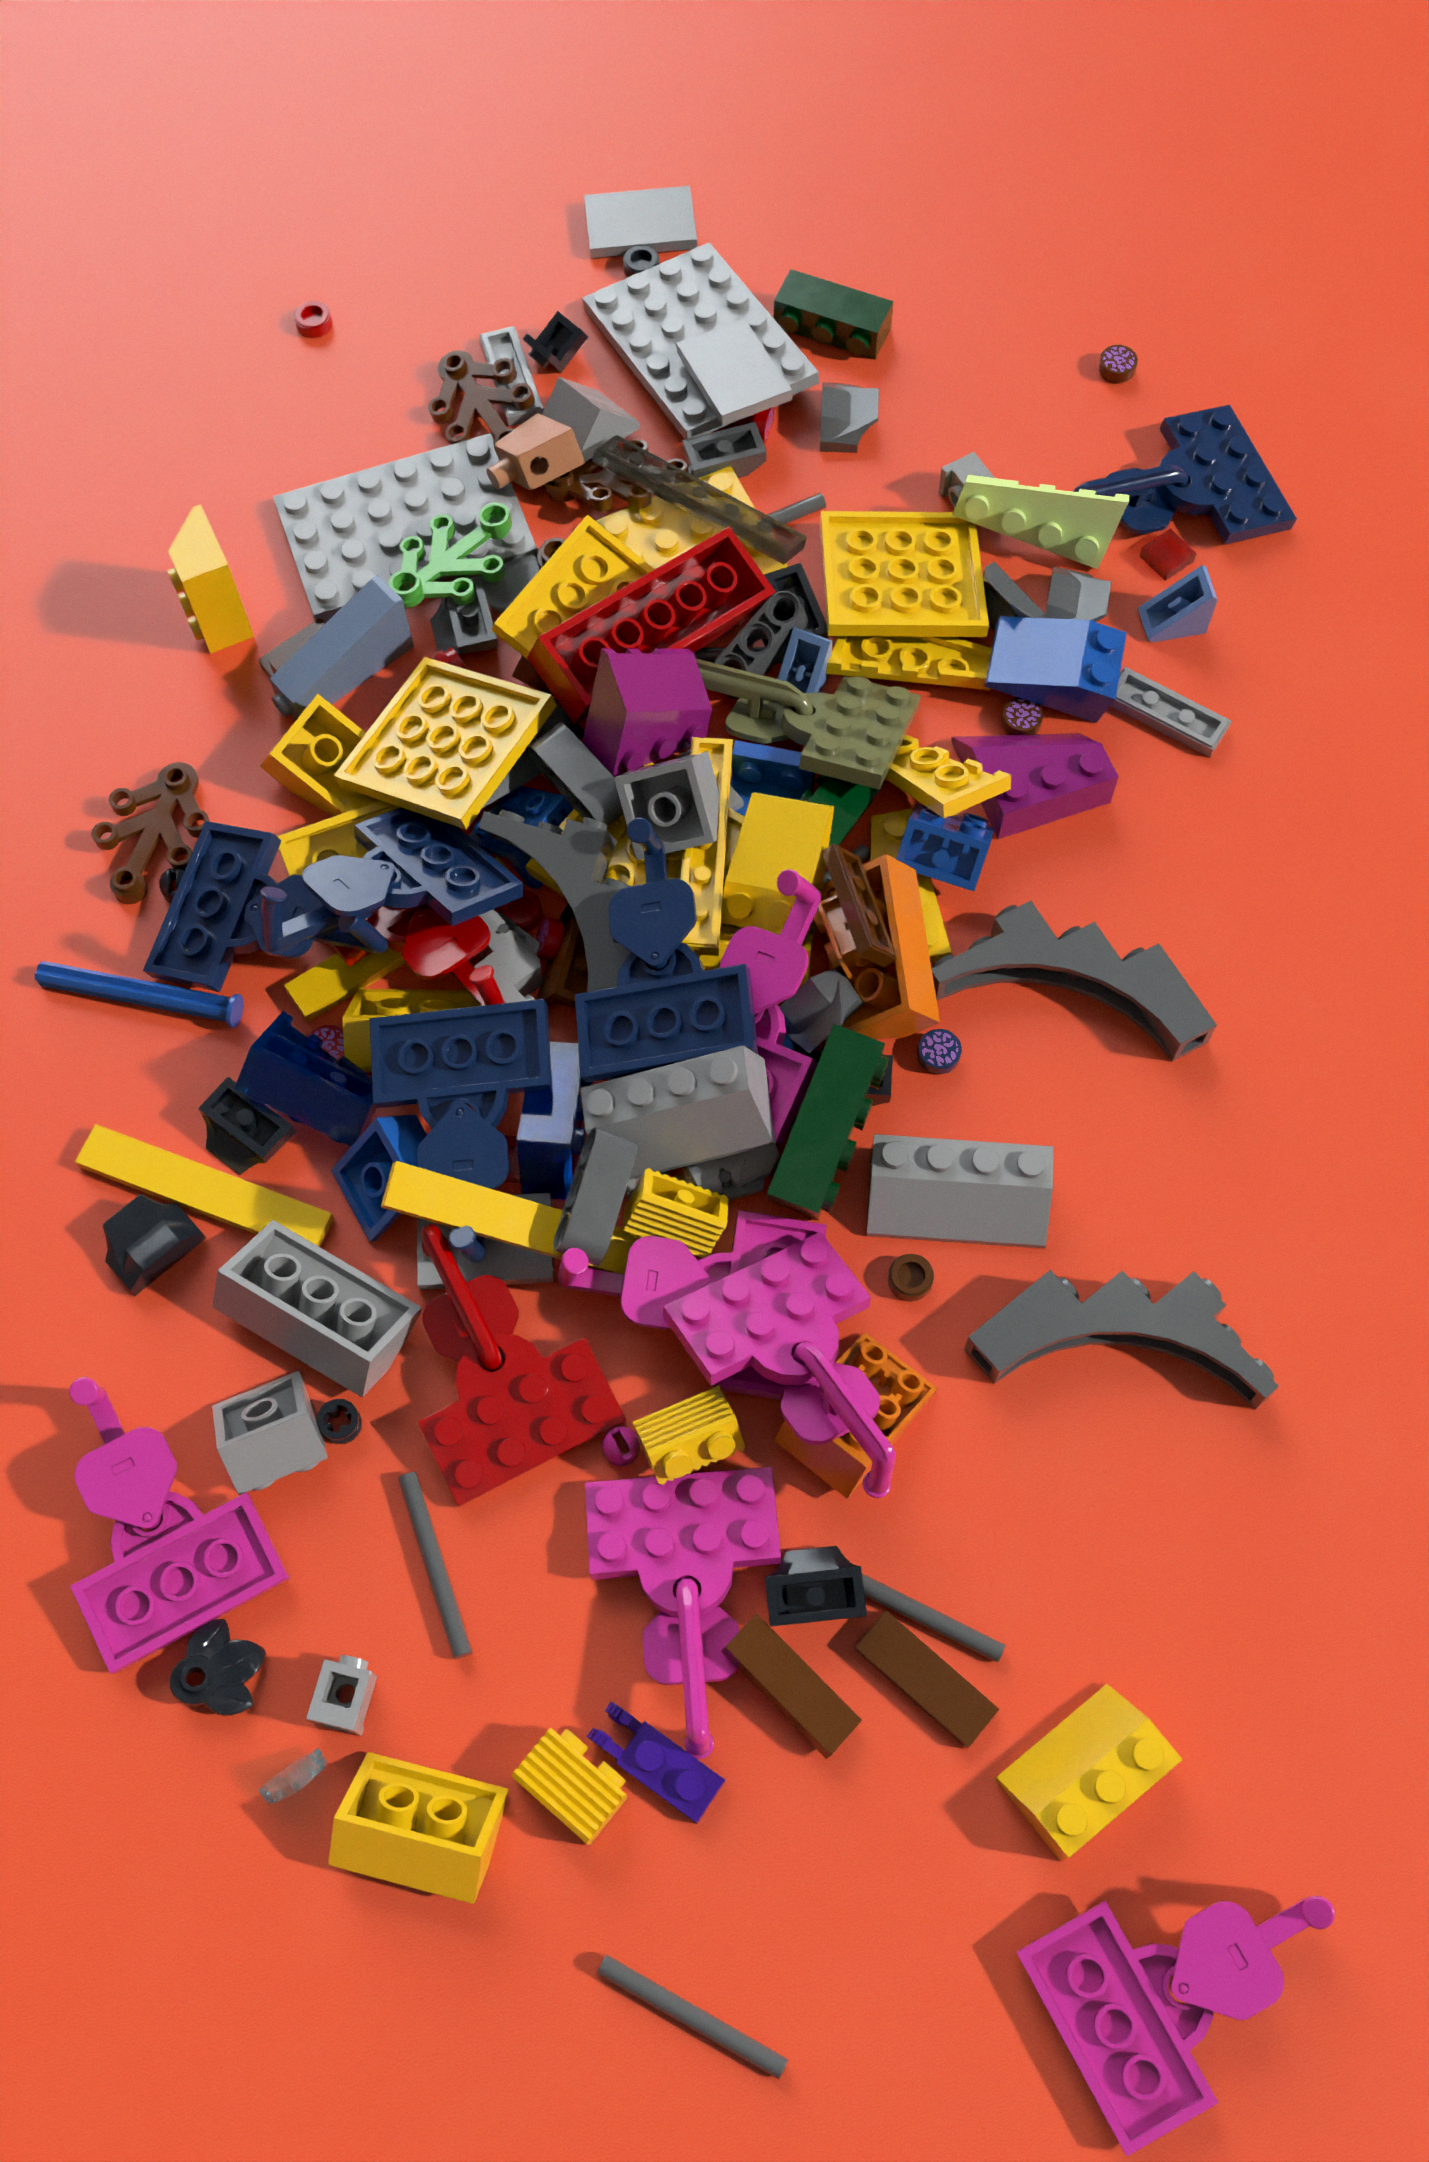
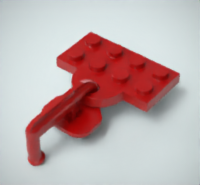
[329,904,505,1006]
[417,1224,626,1507]

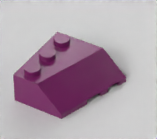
[582,649,712,777]
[951,733,1119,839]

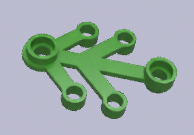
[388,502,512,608]

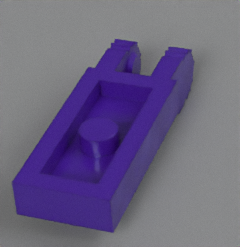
[587,1702,725,1824]

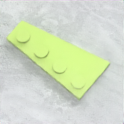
[952,475,1130,569]

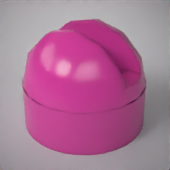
[602,1426,640,1466]

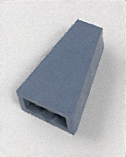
[269,574,414,720]

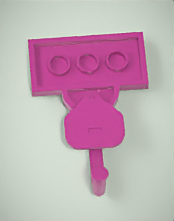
[720,869,821,1145]
[558,1210,827,1400]
[663,1232,896,1498]
[69,1377,290,1674]
[585,1467,781,1759]
[1016,1896,1335,2156]

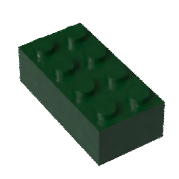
[767,1024,889,1220]

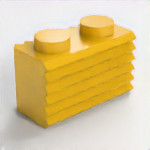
[622,1168,729,1258]
[633,1386,745,1485]
[511,1728,628,1846]

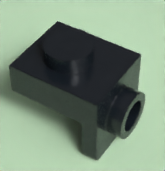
[523,311,588,372]

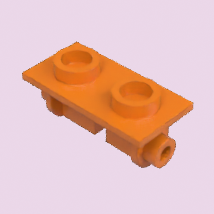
[814,890,871,980]

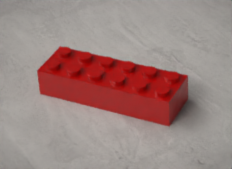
[527,526,776,725]

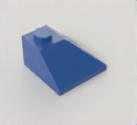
[331,1114,427,1242]

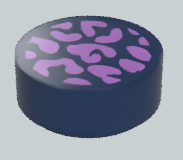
[917,1029,962,1074]

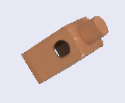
[486,413,585,490]

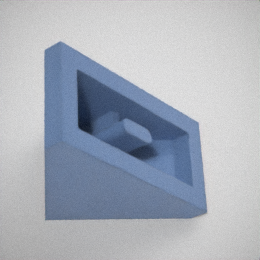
[1138,565,1218,642]
[778,627,833,693]

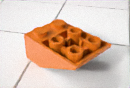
[774,1333,937,1499]

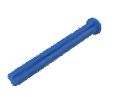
[34,961,244,1028]

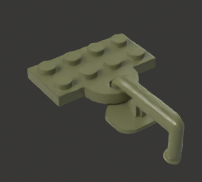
[696,659,921,789]

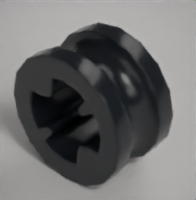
[317,1399,362,1444]

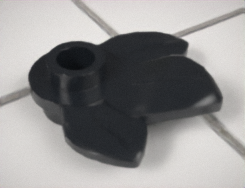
[170,1619,266,1716]

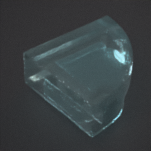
[258,1748,328,1804]

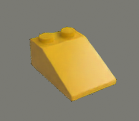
[259,694,380,816]
[721,793,834,936]

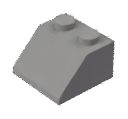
[614,751,719,860]
[212,1371,328,1495]

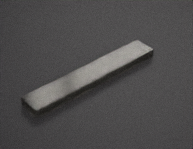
[592,435,807,565]

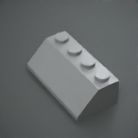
[581,1045,776,1180]
[866,1134,1053,1249]
[212,1220,422,1398]

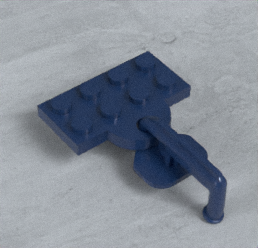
[1073,405,1297,544]
[260,807,523,955]
[575,817,758,1083]
[143,821,389,992]
[370,999,553,1262]

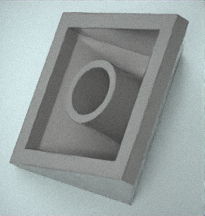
[542,377,640,462]

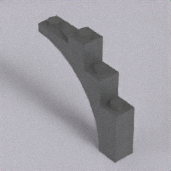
[479,810,654,992]
[932,901,1217,1062]
[964,1270,1279,1409]

